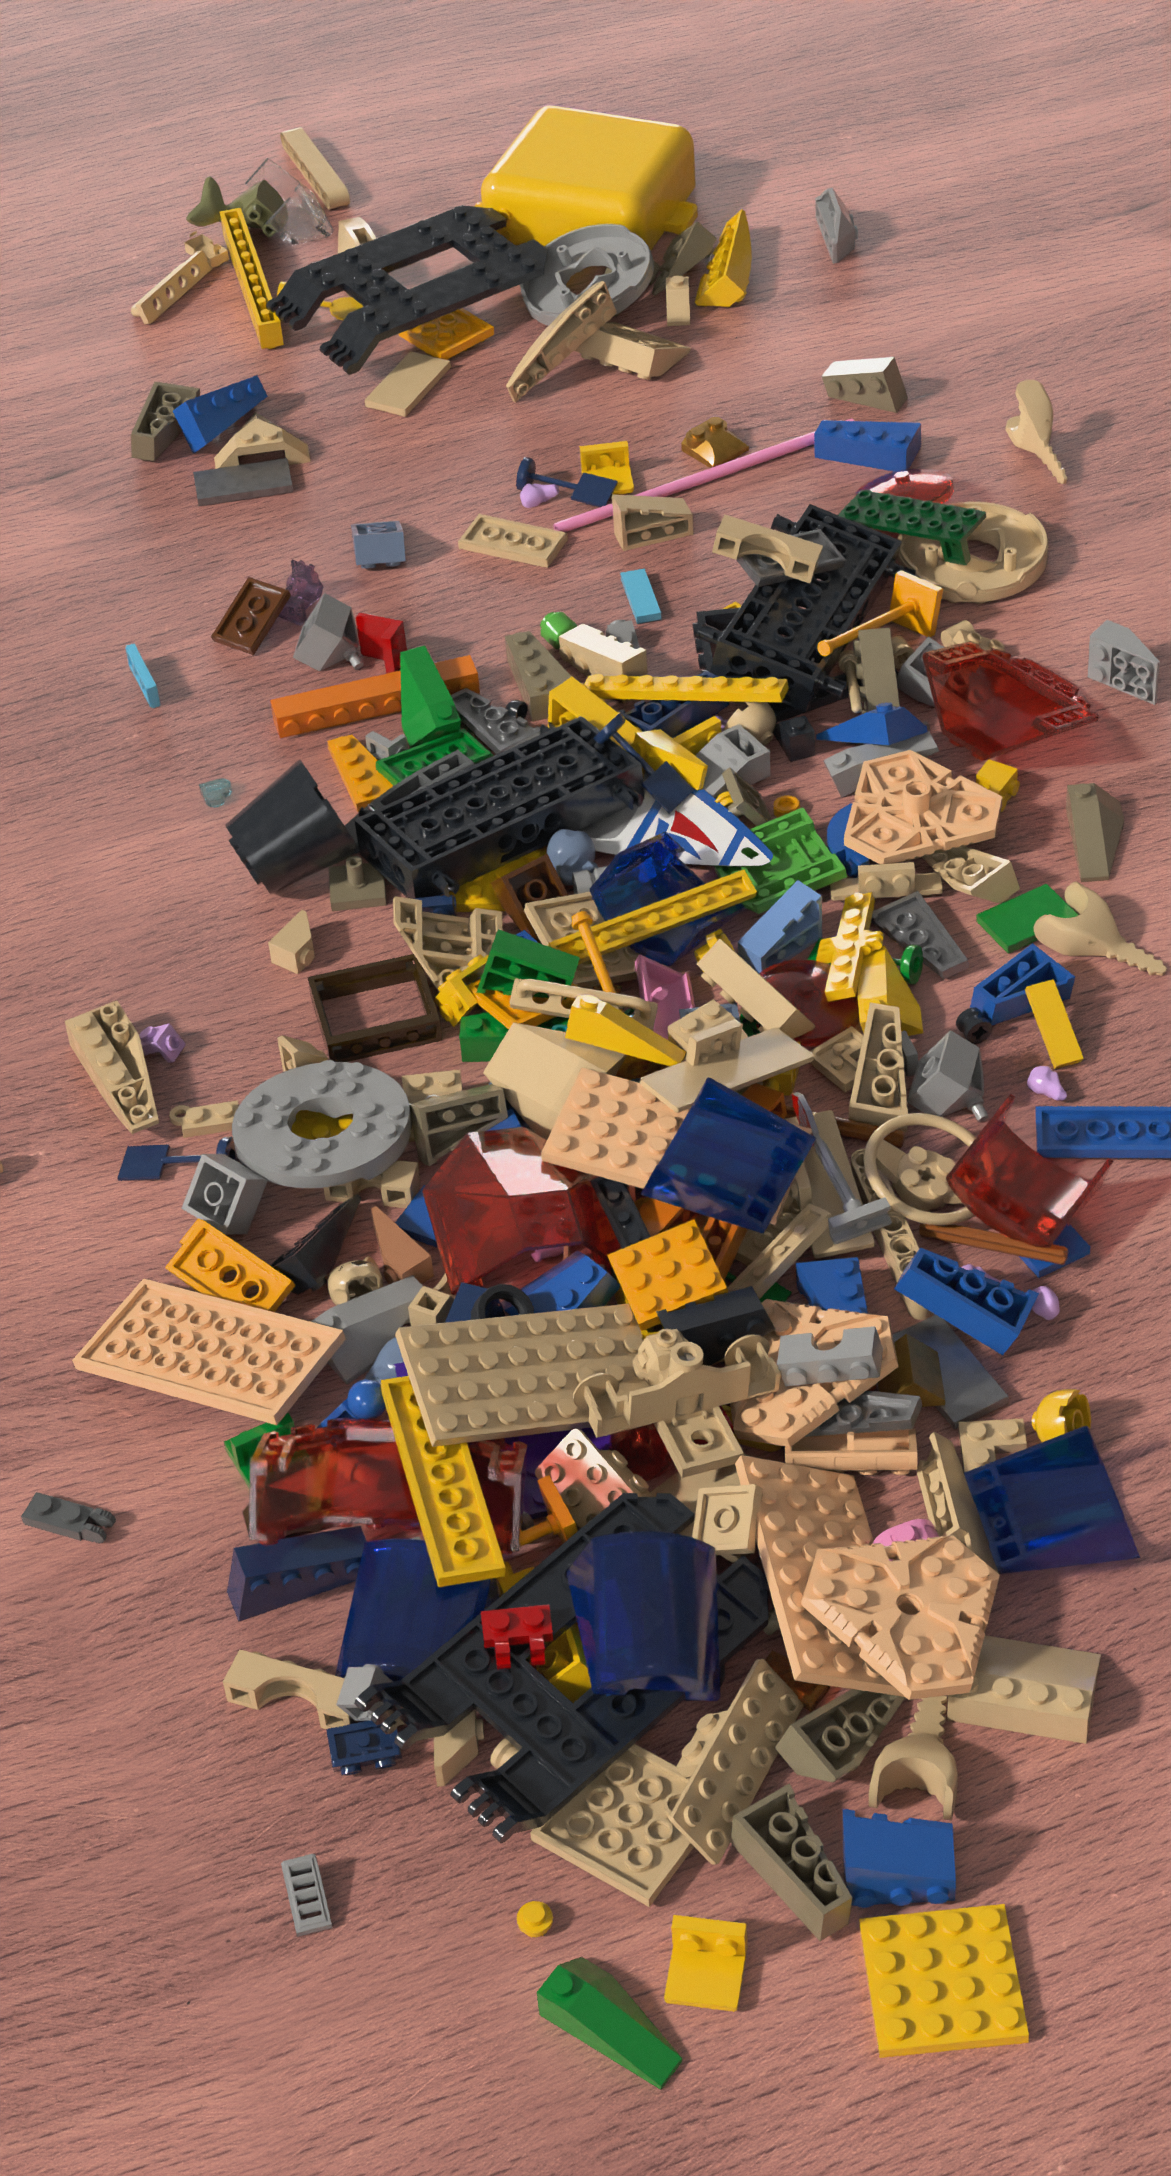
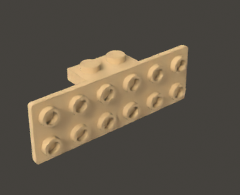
[640,1019,814,1113]
[780,1110,874,1258]
[669,1659,804,1865]

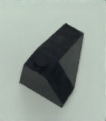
[270,1194,361,1295]

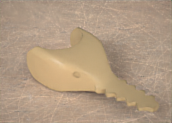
[1005,380,1067,484]
[1034,881,1167,976]
[869,1696,958,1821]

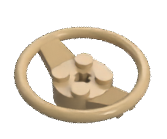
[864,1113,995,1225]

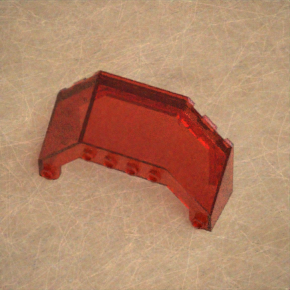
[249,1418,527,1555]

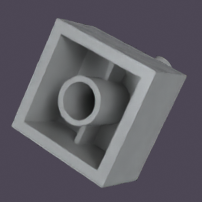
[293,593,363,671]
[907,1030,989,1122]
[181,1154,268,1235]

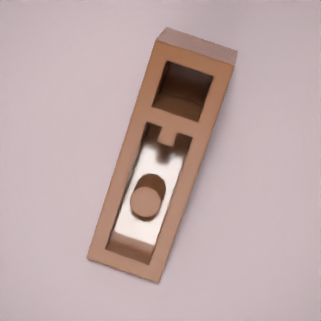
[371,1206,434,1284]

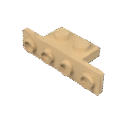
[830,862,943,901]

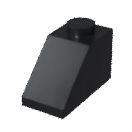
[773,716,815,762]

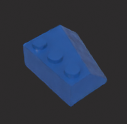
[501,1251,621,1316]
[842,1809,956,1908]

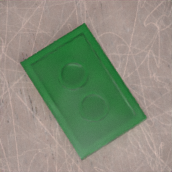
[976,884,1078,954]

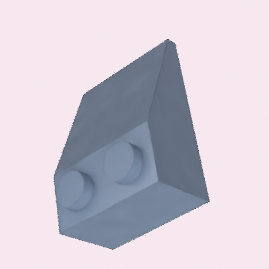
[351,521,406,568]

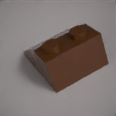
[490,854,568,944]

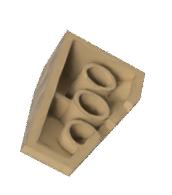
[922,845,1020,904]

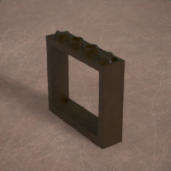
[307,954,443,1062]

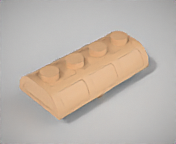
[785,1429,917,1475]

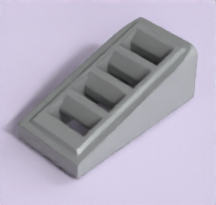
[281,1854,332,1937]

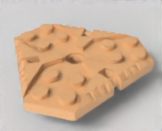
[844,750,1002,864]
[724,1299,898,1447]
[801,1535,1000,1700]

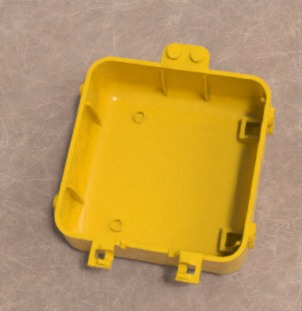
[474,106,698,251]

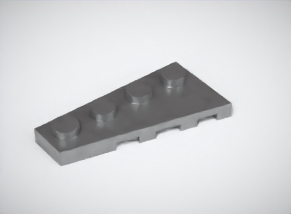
[451,688,540,754]
[871,891,969,979]
[805,1391,922,1437]

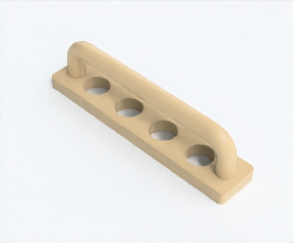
[131,250,212,324]
[510,979,658,1031]

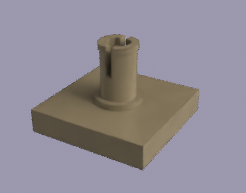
[722,767,772,826]
[329,856,386,911]

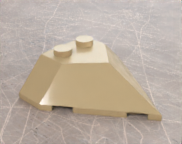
[214,412,310,469]
[393,896,503,992]

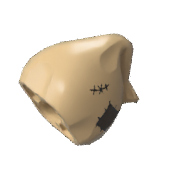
[328,1256,383,1306]

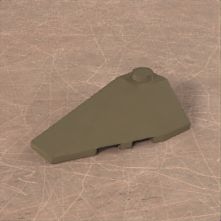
[652,221,717,296]
[1066,783,1124,882]
[775,1689,905,1783]

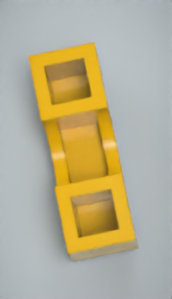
[976,759,1020,812]

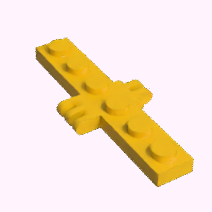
[816,892,884,1002]

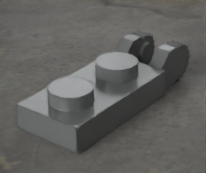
[21,1492,116,1544]

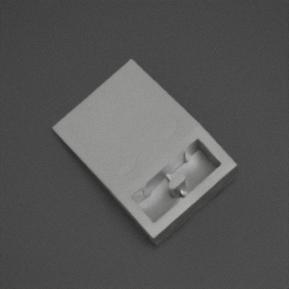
[1088,620,1160,705]
[695,724,771,799]

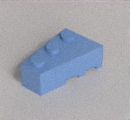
[738,880,822,978]

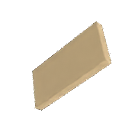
[365,351,451,417]
[458,514,568,568]

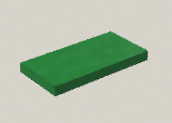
[376,729,493,786]

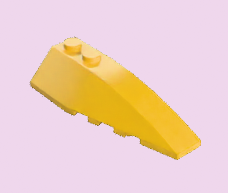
[694,209,752,307]

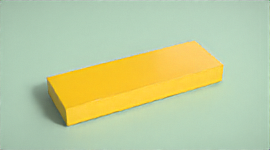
[1025,979,1084,1069]

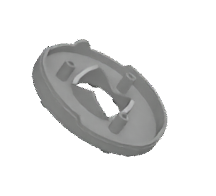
[520,224,654,326]
[232,1060,412,1188]

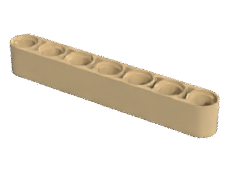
[280,127,350,210]
[851,1149,934,1320]

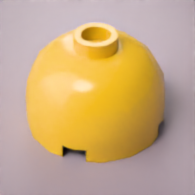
[1032,1389,1091,1455]

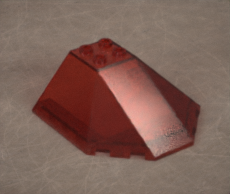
[922,641,1099,761]
[422,1127,622,1295]

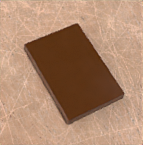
[211,577,291,655]

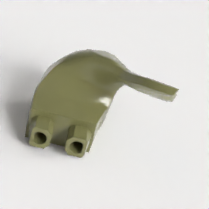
[186,176,288,237]

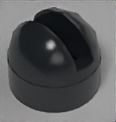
[505,700,528,719]

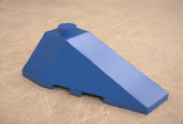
[816,703,928,745]

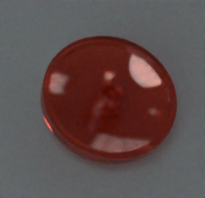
[855,468,954,504]
[753,960,860,1046]

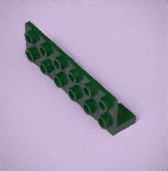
[838,490,987,566]

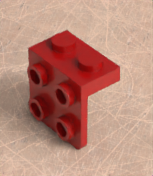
[355,613,407,674]

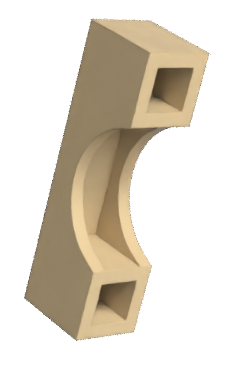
[712,515,823,583]
[408,1222,497,1326]
[223,1649,360,1729]

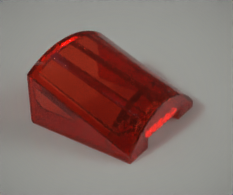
[946,1094,1114,1248]

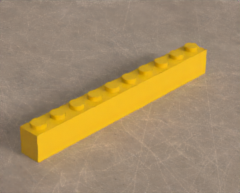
[219,208,284,349]

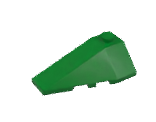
[400,645,461,748]
[536,1957,682,2090]

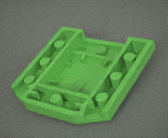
[714,807,847,914]

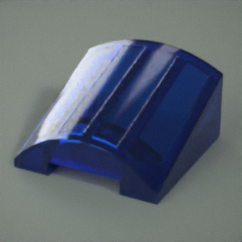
[589,831,744,967]
[641,1077,816,1234]
[964,1426,1141,1574]
[567,1531,721,1701]
[335,1539,499,1681]

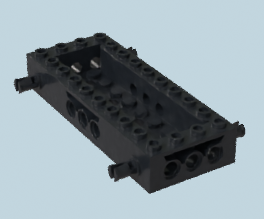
[697,504,916,712]
[354,716,645,899]

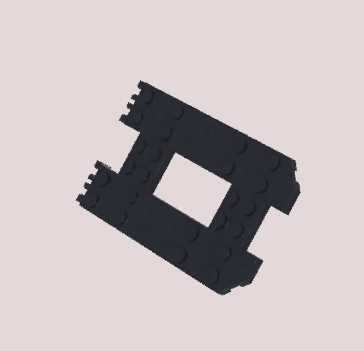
[266,205,548,375]
[354,1493,769,1843]

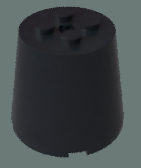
[225,760,360,894]

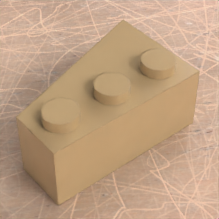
[612,494,693,551]

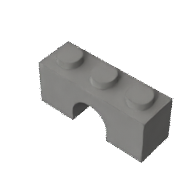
[777,1326,883,1386]

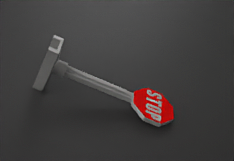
[792,1092,892,1245]

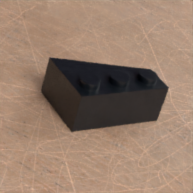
[656,1286,775,1366]

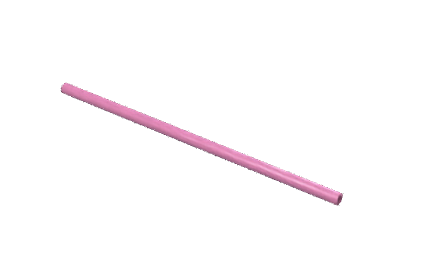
[553,418,854,532]

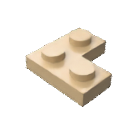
[809,1026,863,1092]
[958,1419,1027,1481]

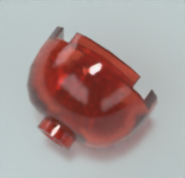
[608,1423,672,1481]

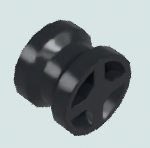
[956,1007,992,1044]

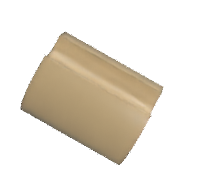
[941,620,975,648]

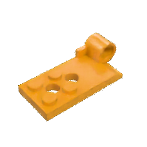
[165,1218,295,1312]

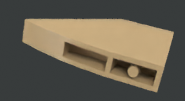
[65,1000,159,1134]

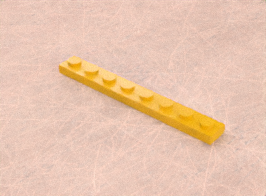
[584,674,789,702]
[548,869,757,964]

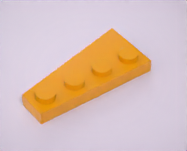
[327,734,393,812]

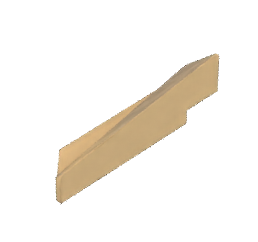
[916,1432,1001,1573]

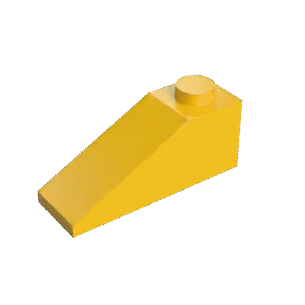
[632,729,708,790]

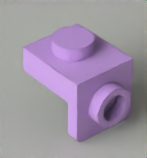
[139,1023,185,1063]

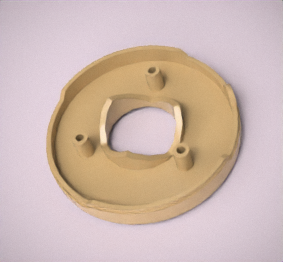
[897,502,1048,604]

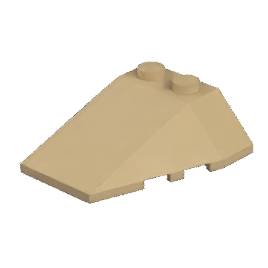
[483,1022,627,1143]

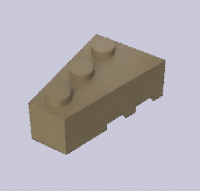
[821,357,908,413]
[409,1084,508,1166]

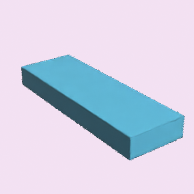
[620,568,661,624]
[125,643,160,708]

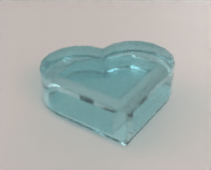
[199,778,232,808]

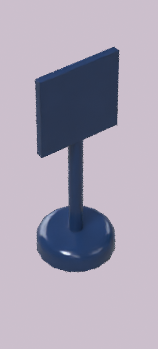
[516,457,618,507]
[594,713,694,814]
[117,1136,239,1181]

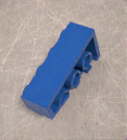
[173,375,268,454]
[814,420,921,474]

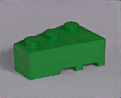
[476,929,580,999]

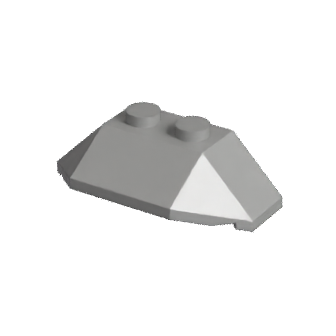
[815,188,858,264]

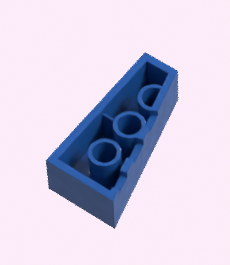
[894,1248,1039,1356]

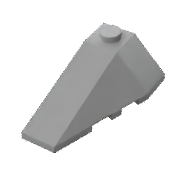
[823,731,939,798]

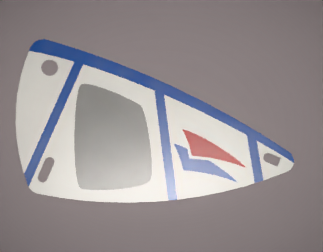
[578,771,773,866]

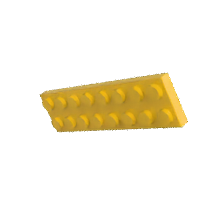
[381,1376,506,1587]

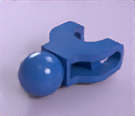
[316,1379,386,1449]

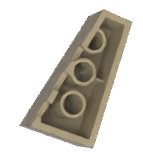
[131,382,200,461]
[853,628,900,714]
[505,631,571,722]
[730,1783,852,1941]

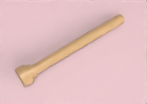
[838,650,862,713]

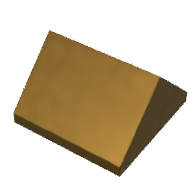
[877,1333,945,1407]

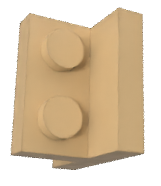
[690,1484,763,1563]

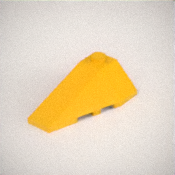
[565,995,686,1066]

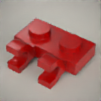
[481,1604,553,1669]

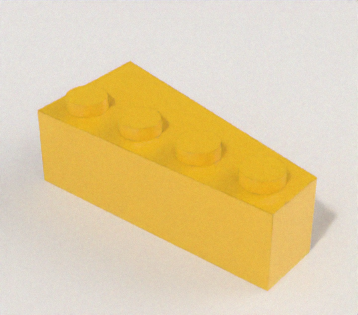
[548,677,642,753]

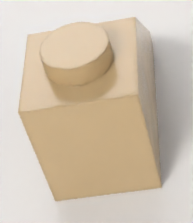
[666,276,690,326]
[268,910,315,974]
[277,1035,328,1072]
[434,1709,484,1787]

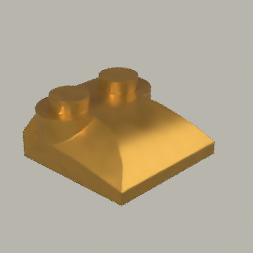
[681,417,749,468]

